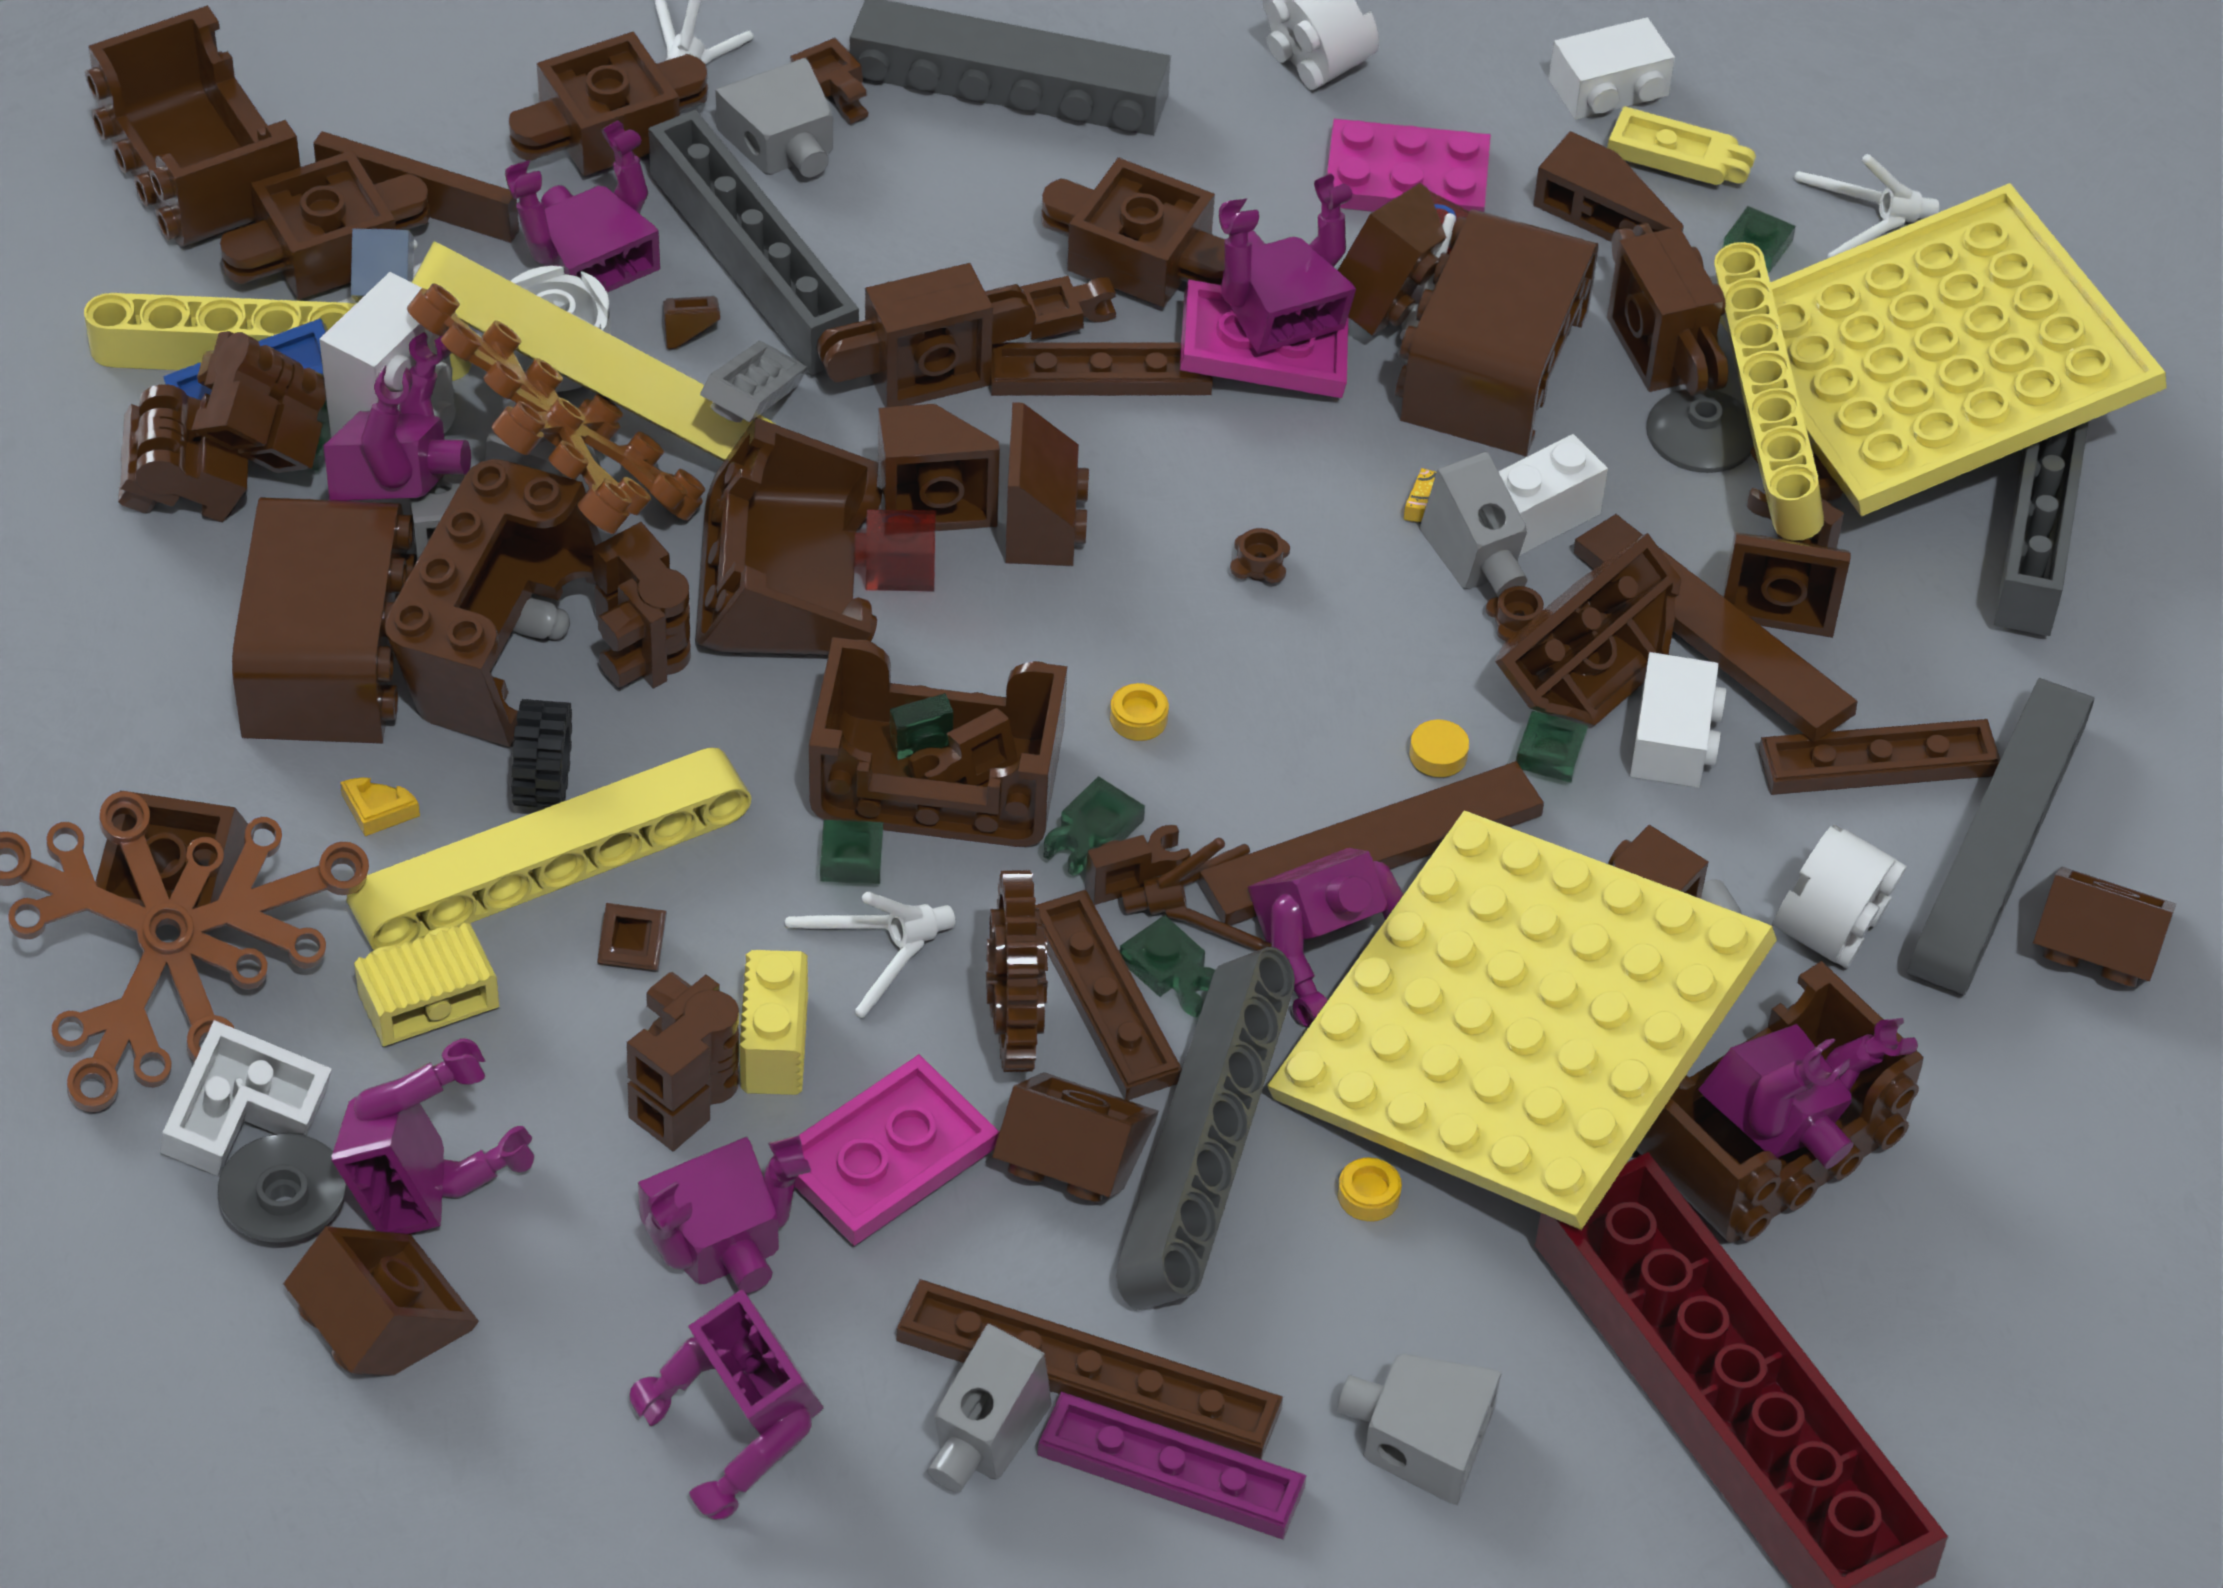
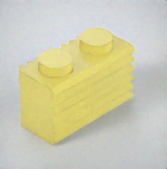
[354,922,499,1047]
[739,950,808,1095]

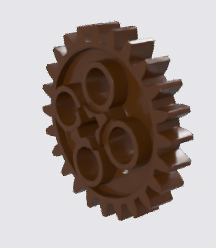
[986,870,1048,1072]

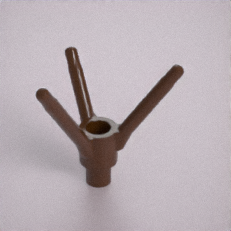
[1122,837,1271,951]

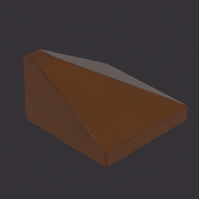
[663,296,720,349]
[597,903,667,971]

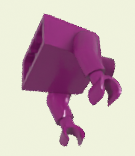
[505,121,660,293]
[1219,173,1356,354]
[323,332,471,501]
[1247,848,1404,1027]
[1699,1018,1918,1169]
[331,1038,534,1234]
[638,1135,811,1293]
[630,1289,824,1520]

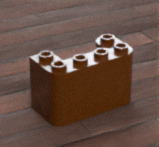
[85,5,301,247]
[1395,209,1599,457]
[385,459,602,747]
[232,497,417,744]
[809,637,1068,847]
[1636,961,1924,1242]

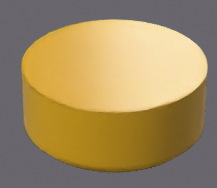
[1110,683,1169,741]
[1409,719,1469,777]
[1338,1157,1402,1222]

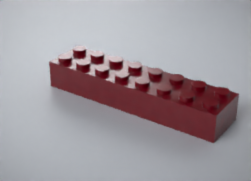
[1535,1152,1948,1588]

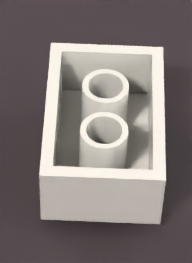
[319,272,456,438]

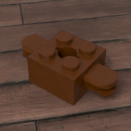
[508,31,708,176]
[220,150,430,300]
[1041,157,1225,307]
[1607,223,1729,396]
[816,263,1036,407]

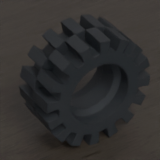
[511,699,572,808]

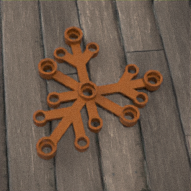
[407,283,705,534]
[0,791,369,1112]

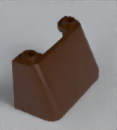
[696,418,882,655]

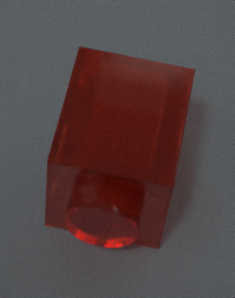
[855,509,936,592]

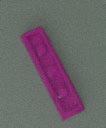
[1038,1392,1307,1540]

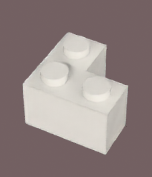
[160,1020,332,1177]

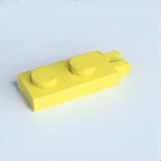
[1608,106,1756,185]

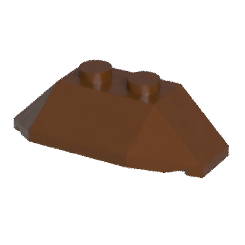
[1495,533,1681,728]

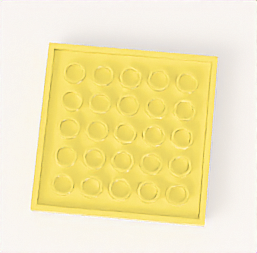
[1720,183,2167,517]
[1267,810,1777,1230]

